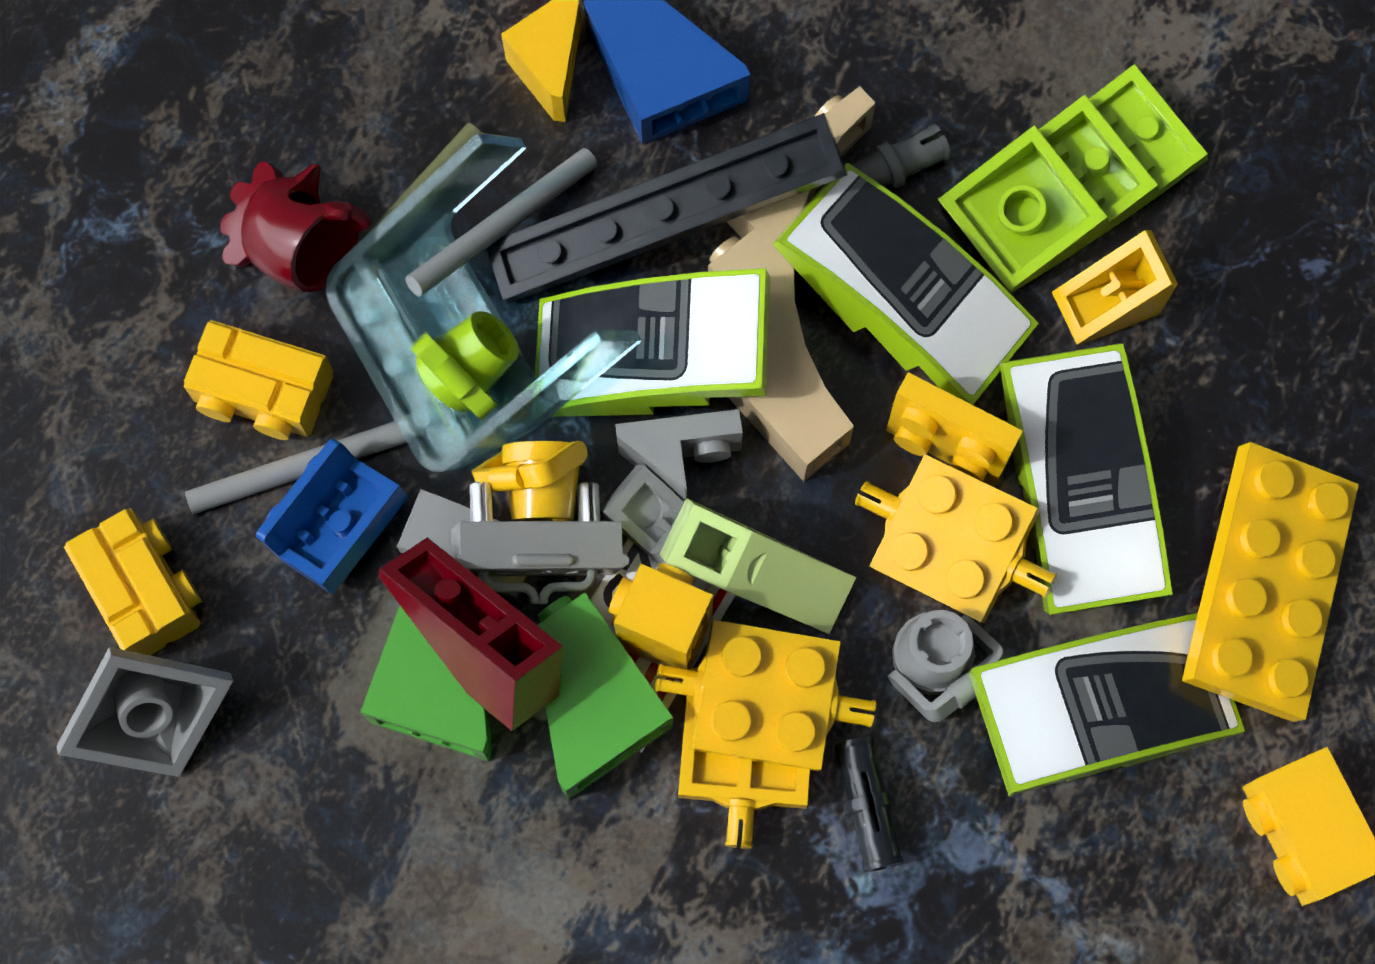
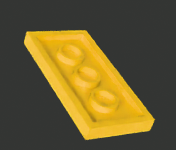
[1182,442,1359,722]

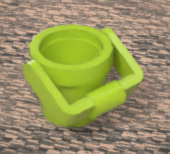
[410,311,519,421]

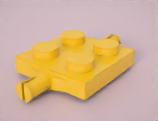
[855,454,1057,623]
[655,620,876,771]
[678,668,810,849]

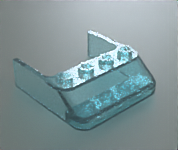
[326,133,642,472]

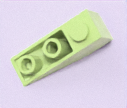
[659,498,856,634]

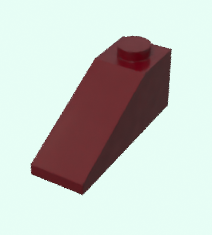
[379,537,563,731]

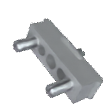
[451,481,629,604]

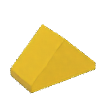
[501,0,584,122]
[1052,230,1178,345]

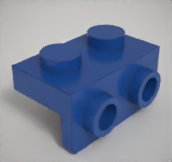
[256,438,409,595]

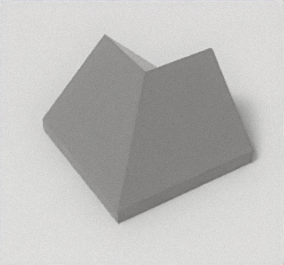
[56,647,233,777]

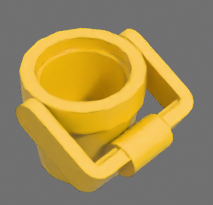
[472,441,587,521]

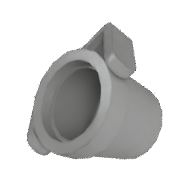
[888,610,1006,722]

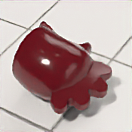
[220,161,372,292]

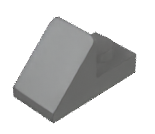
[615,409,743,502]

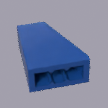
[583,0,750,145]

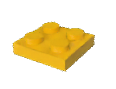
[886,372,1023,487]

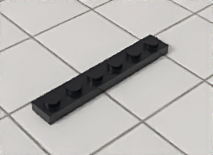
[486,113,847,303]

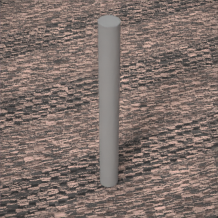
[405,148,597,297]
[185,413,428,515]

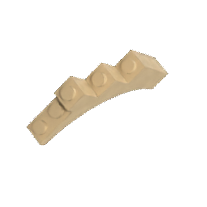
[708,86,875,482]

